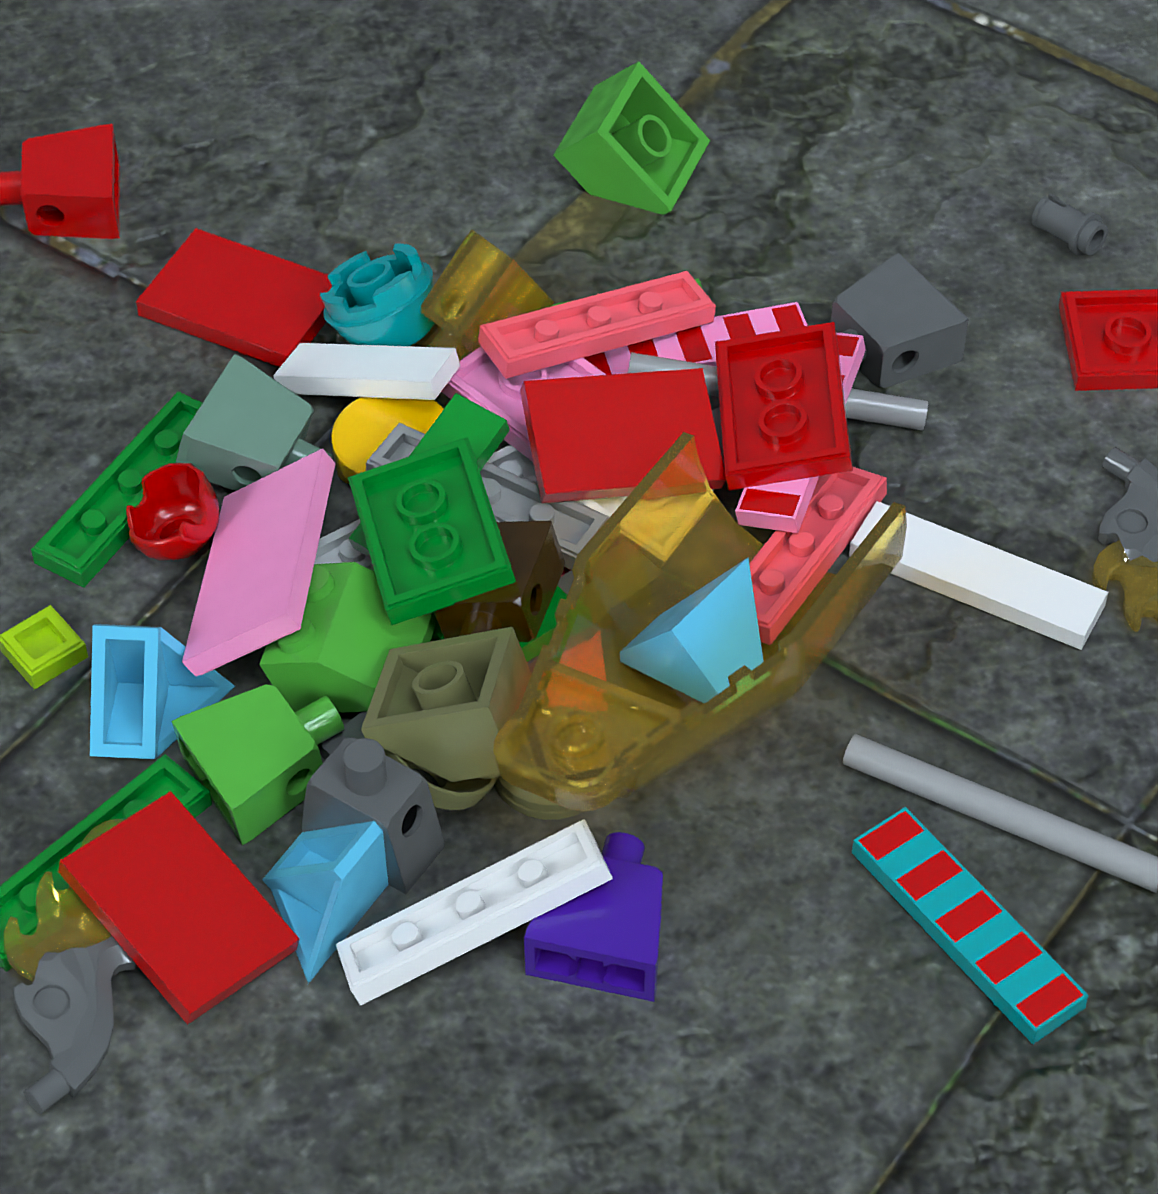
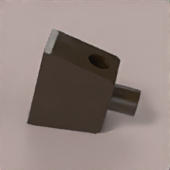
[434,520,565,642]

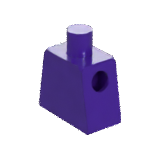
[524,832,663,1002]

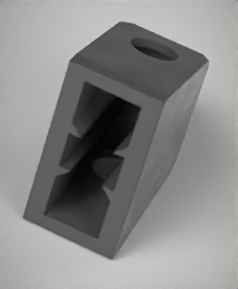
[831,253,969,388]
[301,738,445,894]

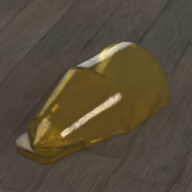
[493,432,907,812]

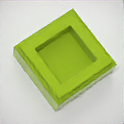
[0,605,88,690]

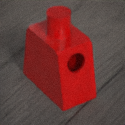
[0,124,120,239]

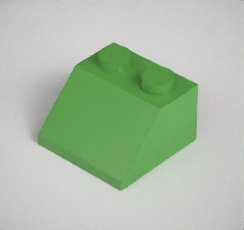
[553,61,710,215]
[259,562,437,712]

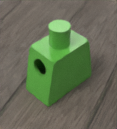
[171,684,344,846]

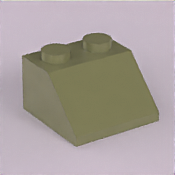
[361,627,538,782]

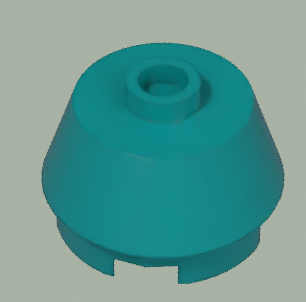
[320,243,436,346]

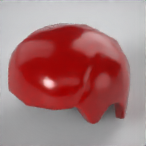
[126,463,219,561]

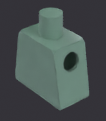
[175,354,333,491]

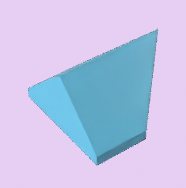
[620,558,765,715]
[90,624,235,759]
[262,821,388,984]

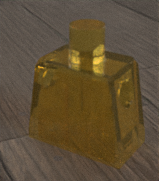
[421,230,555,361]

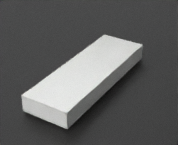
[273,343,460,400]

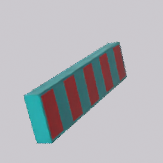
[852,807,1089,1044]

